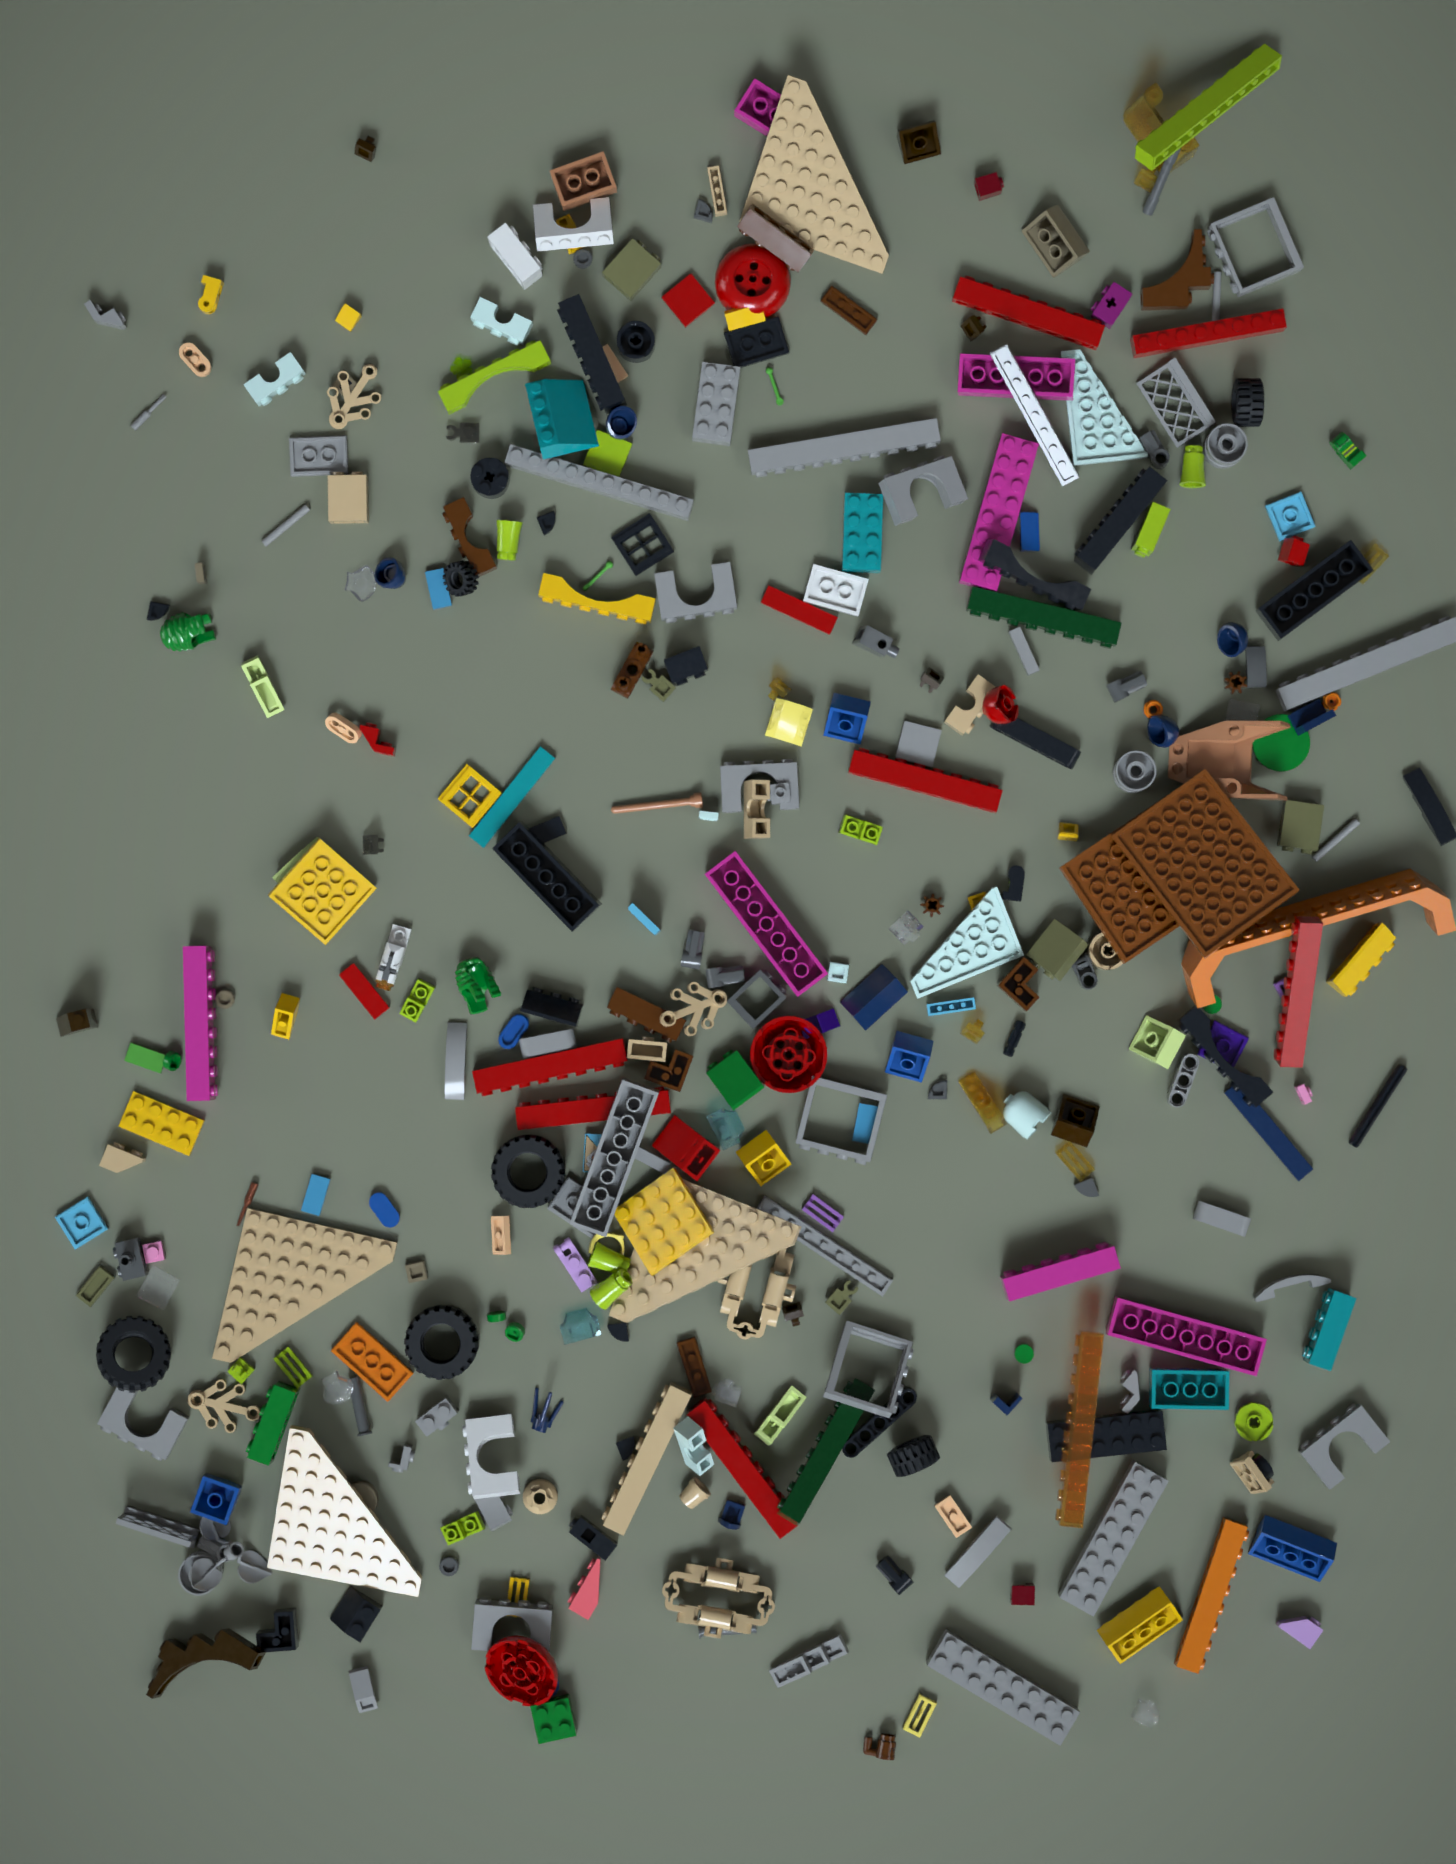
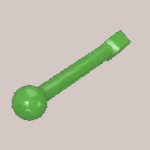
[766,367,784,406]
[582,561,613,591]

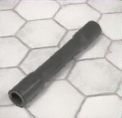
[1142,148,1181,216]

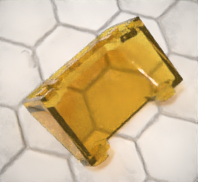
[1123,83,1200,173]

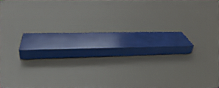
[1224,1087,1313,1181]

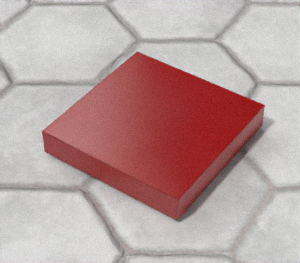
[661,274,715,328]

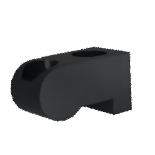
[1001,865,1025,902]

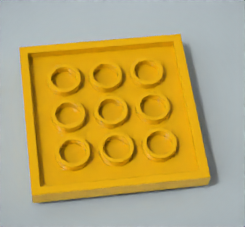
[268,838,377,945]
[614,1168,714,1275]

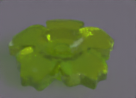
[450,357,473,379]

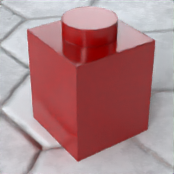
[1278,536,1310,566]

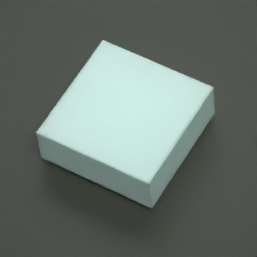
[699,811,719,821]
[827,962,849,983]

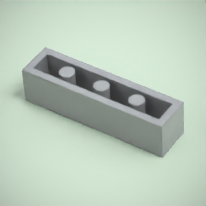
[1008,627,1039,676]
[635,1147,671,1174]

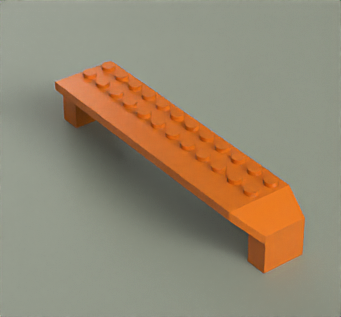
[1181,868,1456,1008]

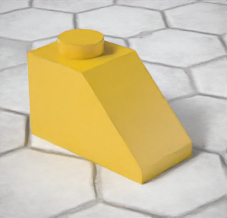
[271,993,300,1040]

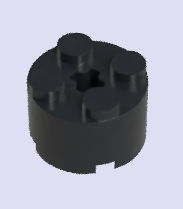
[617,321,655,363]
[470,458,510,499]

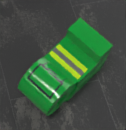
[1329,432,1367,470]

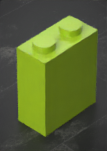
[1131,502,1171,558]

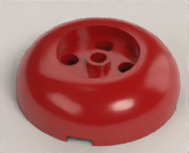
[715,243,791,318]
[750,1016,827,1093]
[485,1635,558,1706]

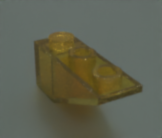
[958,1072,1007,1134]

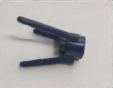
[530,1387,564,1433]

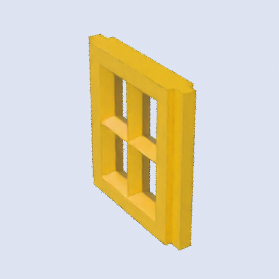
[438,764,502,828]

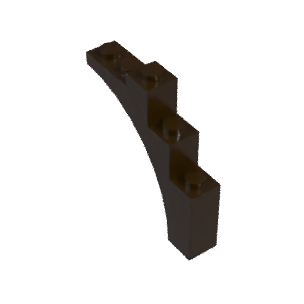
[146,1628,266,1699]

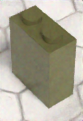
[602,238,661,301]
[1277,800,1324,855]
[1026,919,1088,981]

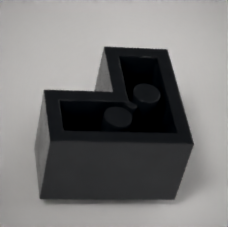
[256,1608,299,1652]

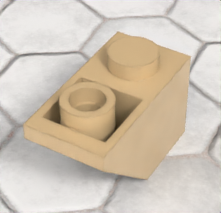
[99,1142,146,1173]

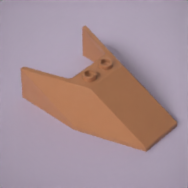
[1168,721,1290,801]

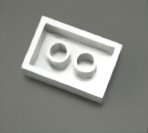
[487,223,543,290]

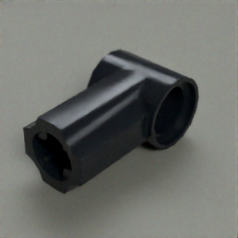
[876,1555,914,1595]

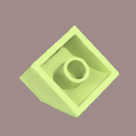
[1129,1015,1186,1069]

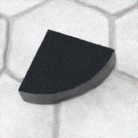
[537,511,556,536]
[147,601,170,621]
[607,1322,629,1342]
[616,1435,635,1461]

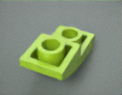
[838,815,883,845]
[399,978,436,1023]
[440,1511,486,1545]

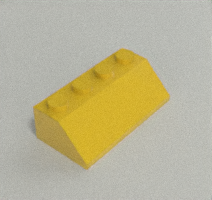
[1326,923,1396,997]
[1097,1586,1183,1664]

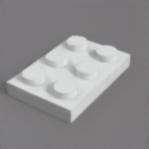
[803,564,869,617]

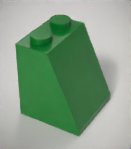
[706,1049,764,1111]

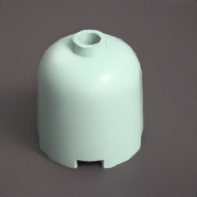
[1003,1091,1051,1140]

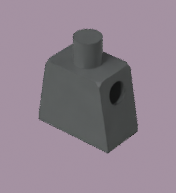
[852,625,900,658]

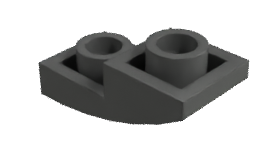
[1245,646,1267,688]

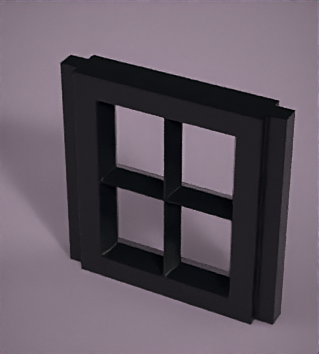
[611,513,674,576]

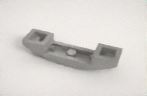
[445,1022,467,1100]
[1253,1274,1331,1302]

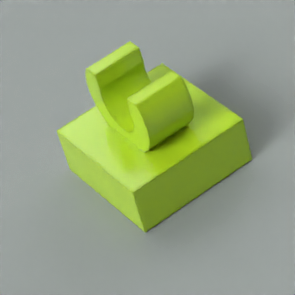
[227,1357,255,1384]

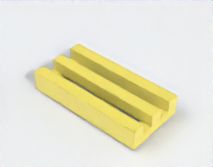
[903,1693,937,1738]

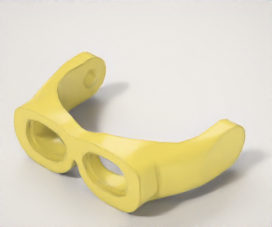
[588,1233,625,1255]

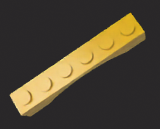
[538,573,656,625]

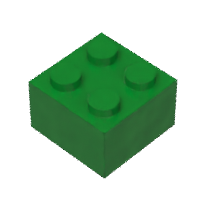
[530,1694,577,1744]

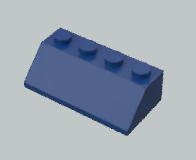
[1248,1515,1337,1582]

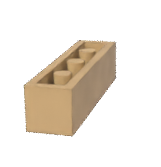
[707,166,727,217]

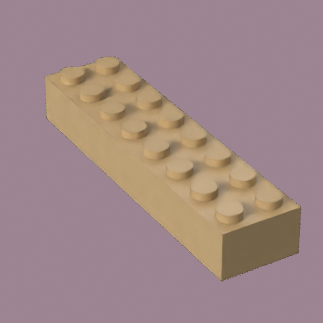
[601,1382,692,1536]

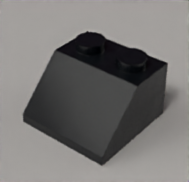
[664,646,708,686]
[330,1586,383,1643]

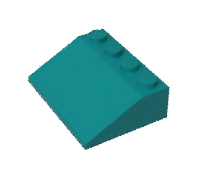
[525,379,599,460]

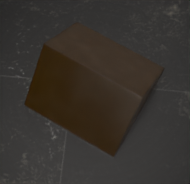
[897,120,941,164]

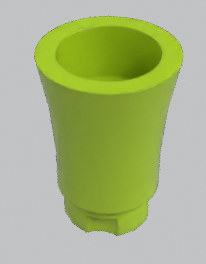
[1179,445,1206,488]
[496,520,523,561]
[587,1241,631,1273]
[590,1269,633,1310]

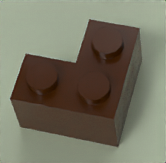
[997,957,1039,1012]
[644,1049,694,1092]

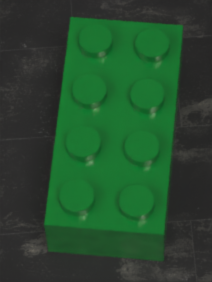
[246,1381,300,1466]

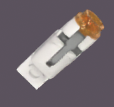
[375,924,412,991]

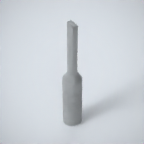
[130,394,166,431]

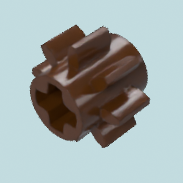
[1223,671,1248,695]
[920,893,944,918]

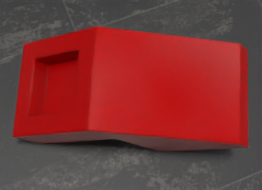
[359,723,396,757]

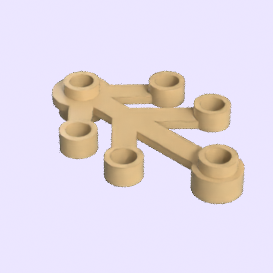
[327,364,381,429]
[660,982,727,1036]
[188,1379,261,1433]

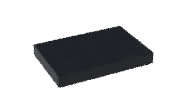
[724,316,789,368]

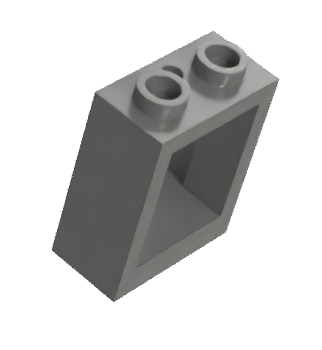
[727,970,787,1029]

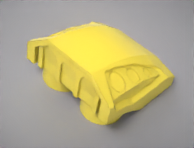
[765,698,813,747]

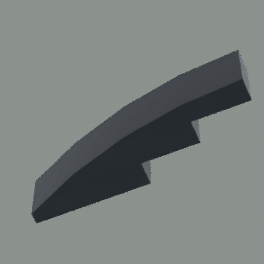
[1403,767,1456,846]

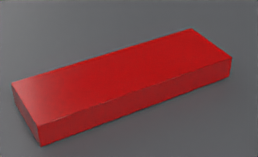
[339,963,390,1020]

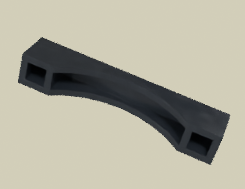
[978,539,1091,611]
[1177,1005,1273,1107]

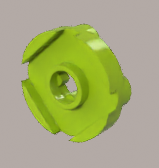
[1234,1402,1273,1441]

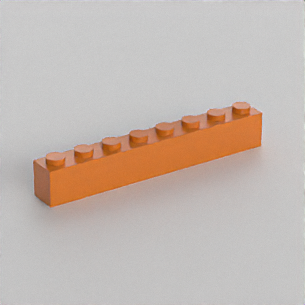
[1174,1517,1249,1674]

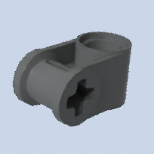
[1072,952,1098,990]

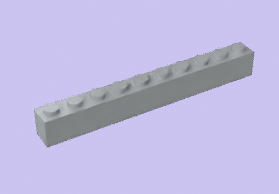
[748,418,941,477]
[505,444,694,521]
[1275,616,1456,712]

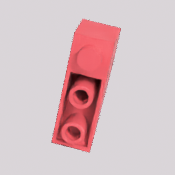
[567,1556,601,1620]

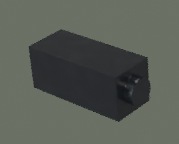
[569,1515,618,1561]

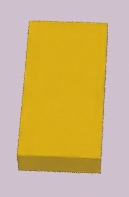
[724,307,766,331]

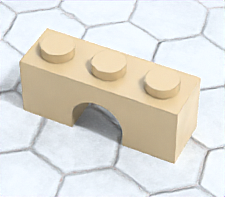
[944,674,996,736]
[744,780,770,839]

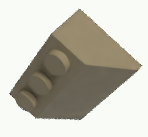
[1022,205,1090,278]

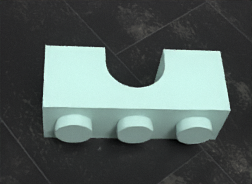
[470,297,533,346]
[243,352,305,406]
[673,1417,714,1476]

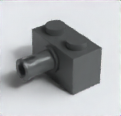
[113,1237,149,1281]

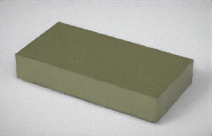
[75,1265,115,1307]

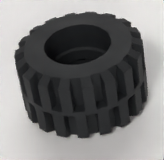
[1231,378,1264,427]
[887,1435,940,1477]

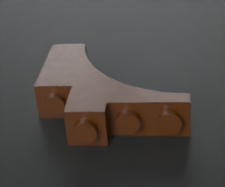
[1140,229,1214,311]

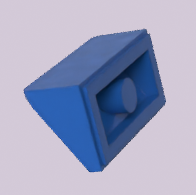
[1019,512,1040,552]

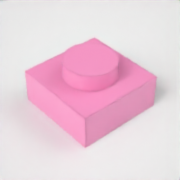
[1294,1084,1313,1105]
[142,1241,166,1264]

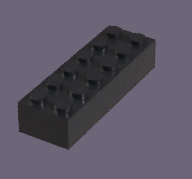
[557,294,627,414]
[1074,466,1168,575]
[1256,540,1374,641]
[492,821,602,932]
[1045,1409,1167,1462]

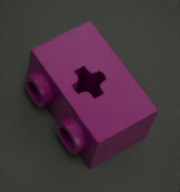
[1091,282,1133,329]

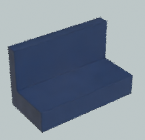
[1288,699,1337,736]
[990,1392,1023,1415]

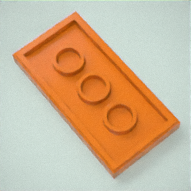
[331,1322,414,1402]

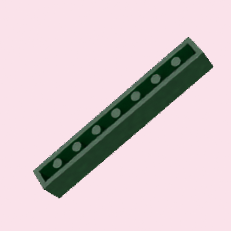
[966,586,1122,649]
[777,1378,875,1526]

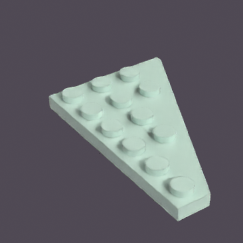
[1060,349,1148,466]
[910,886,1024,999]

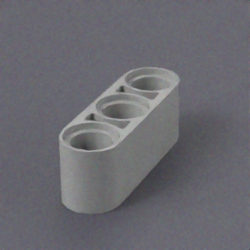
[519,1029,577,1058]
[1167,1054,1199,1107]
[1193,1201,1251,1237]

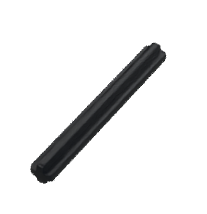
[1349,1064,1407,1148]

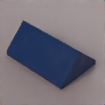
[840,964,908,1031]

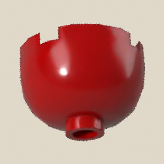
[982,685,1019,724]

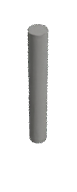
[1212,272,1221,321]
[262,505,310,547]
[1312,818,1360,862]

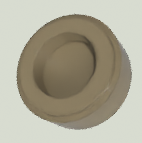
[215,990,235,1009]

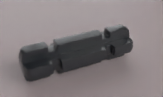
[1003,1020,1026,1057]

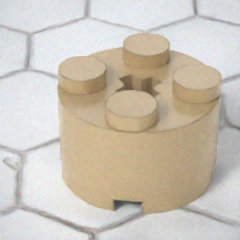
[1087,932,1123,970]

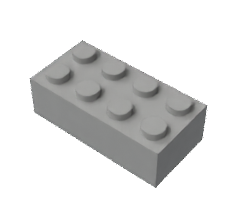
[692,362,740,446]

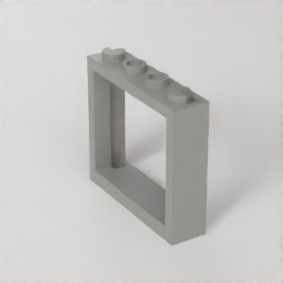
[1207,197,1304,297]
[796,1076,887,1165]
[823,1321,914,1418]

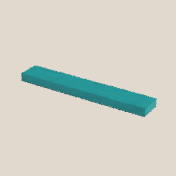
[469,746,555,848]

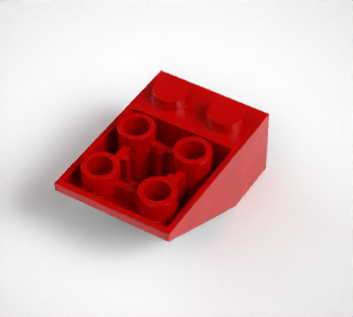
[652,1115,721,1181]

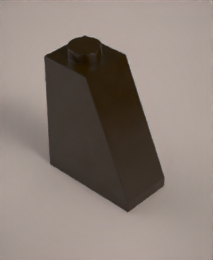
[56,1008,98,1037]

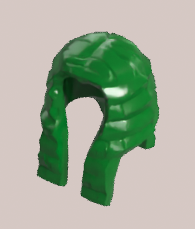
[160,612,216,652]
[455,957,501,1015]

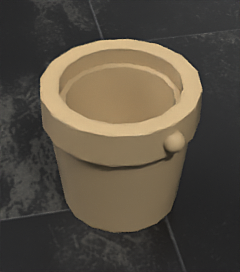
[679,1477,711,1509]

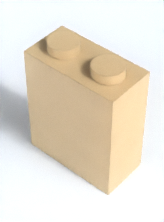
[328,472,369,524]

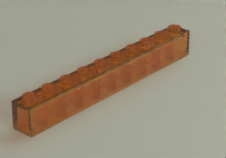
[1055,1330,1104,1528]

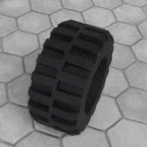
[491,1134,565,1208]
[404,1304,479,1380]
[96,1316,171,1393]

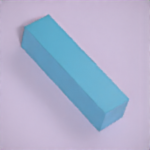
[926,997,976,1016]

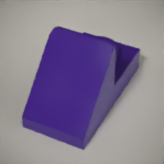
[801,1008,840,1039]

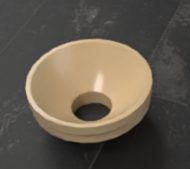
[523,1479,558,1514]

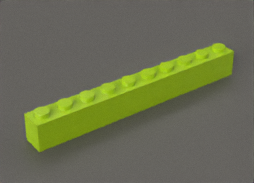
[1135,44,1282,171]

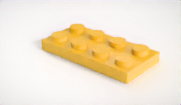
[118,1091,205,1156]

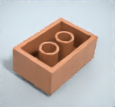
[550,151,617,212]

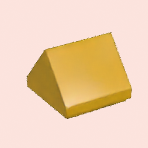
[1057,822,1078,841]

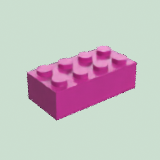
[734,78,781,136]

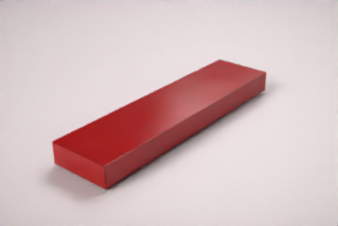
[761,585,838,635]

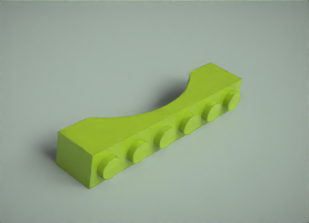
[438,340,551,415]

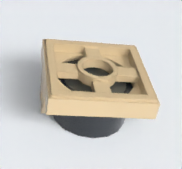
[1230,1450,1274,1494]

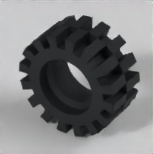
[443,560,479,597]

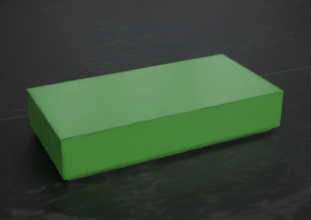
[124,1043,165,1074]

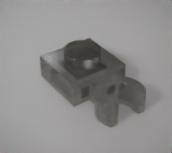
[446,423,480,443]

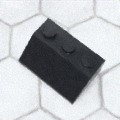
[520,987,583,1027]

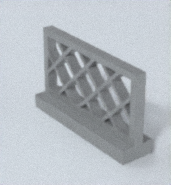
[1136,358,1216,448]
[116,1505,200,1548]

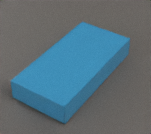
[425,568,452,610]
[852,1103,878,1144]
[301,1174,331,1216]

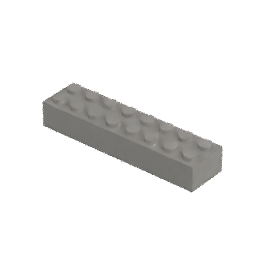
[570,1077,659,1237]
[1058,1459,1169,1617]
[926,1629,1080,1746]

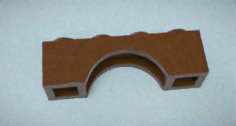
[442,497,497,577]

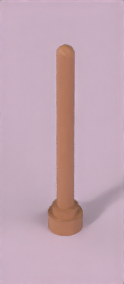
[611,792,703,814]

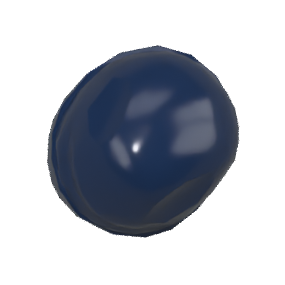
[606,406,637,440]
[374,557,406,589]
[1217,622,1248,657]
[1147,715,1179,748]

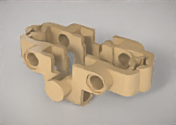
[718,1248,796,1339]
[662,1558,775,1639]

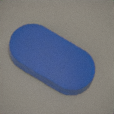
[498,1014,529,1049]
[369,1192,400,1228]

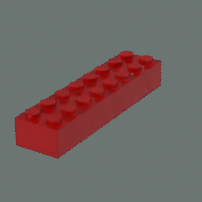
[686,1397,798,1539]

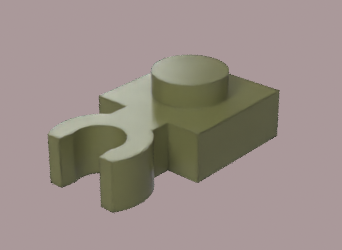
[642,669,676,702]
[825,1280,858,1315]

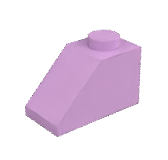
[1276,1616,1323,1649]

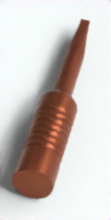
[236,1182,259,1226]

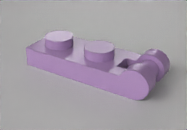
[553,1237,598,1292]

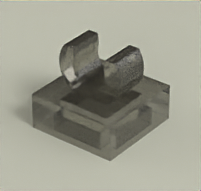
[362,835,384,855]

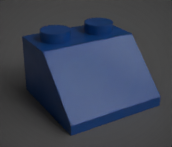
[823,693,871,744]
[885,1031,934,1083]
[190,1473,242,1525]

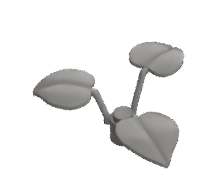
[190,1517,272,1591]

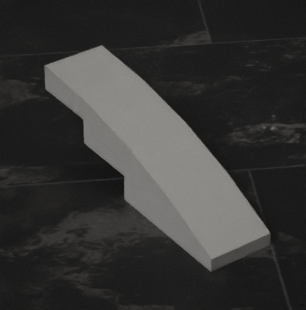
[944,1516,1012,1588]
[769,1634,849,1688]

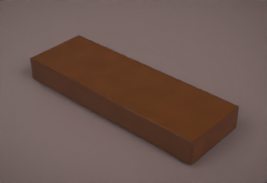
[820,286,878,335]
[676,1336,712,1398]

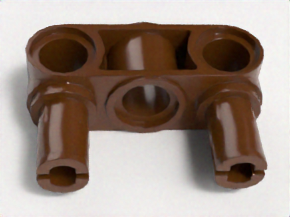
[611,642,654,699]

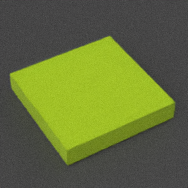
[583,430,633,477]

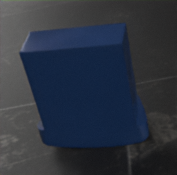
[718,1499,745,1530]

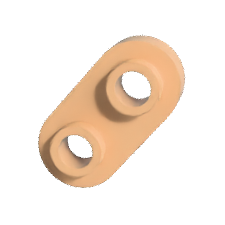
[179,343,212,377]
[325,713,362,743]

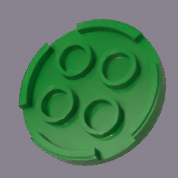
[1252,714,1310,772]

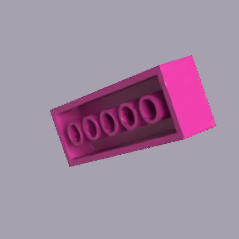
[957,354,1076,401]
[1000,1242,1121,1302]

